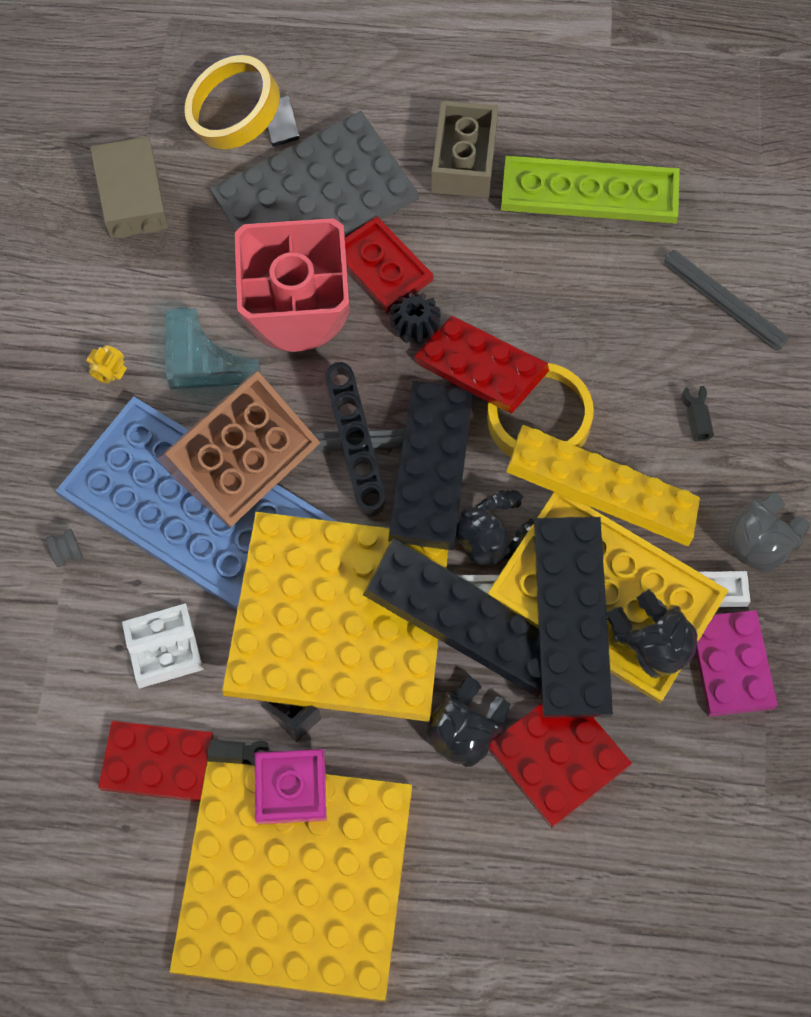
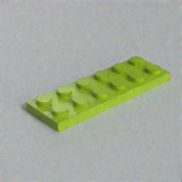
[501,156,680,224]

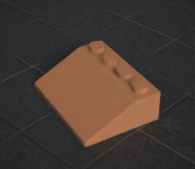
[157,371,320,528]

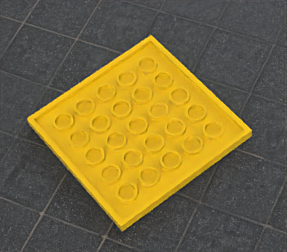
[222,512,448,722]
[170,762,412,1002]

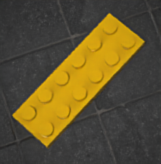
[506,425,700,546]

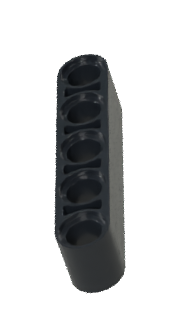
[325,362,385,517]

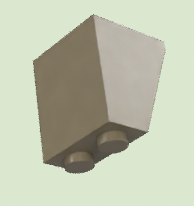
[90,136,168,239]

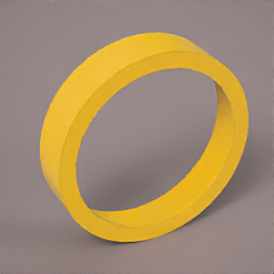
[185,55,280,149]
[487,363,594,458]

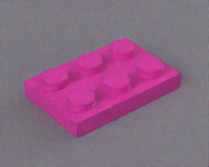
[696,610,778,717]

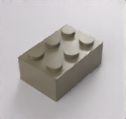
[431,101,499,198]

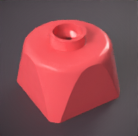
[235,218,350,352]

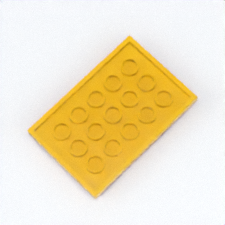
[488,492,729,704]

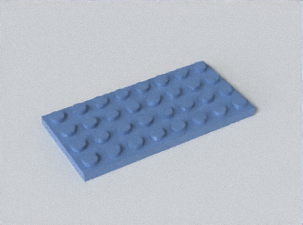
[56,396,338,611]

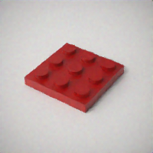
[489,703,632,829]

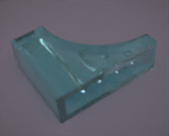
[165,307,262,389]

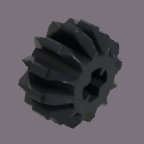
[390,291,441,344]

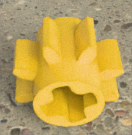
[86,345,127,384]

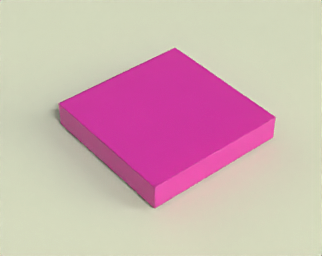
[255,749,327,824]

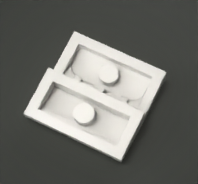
[122,603,204,689]

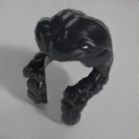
[456,490,534,566]
[607,589,698,679]
[426,676,511,767]

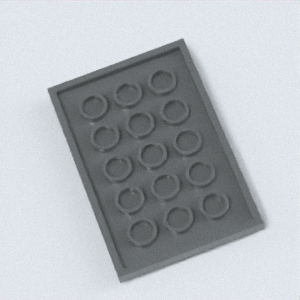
[210,111,419,238]

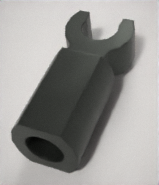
[682,386,714,442]
[208,740,270,766]

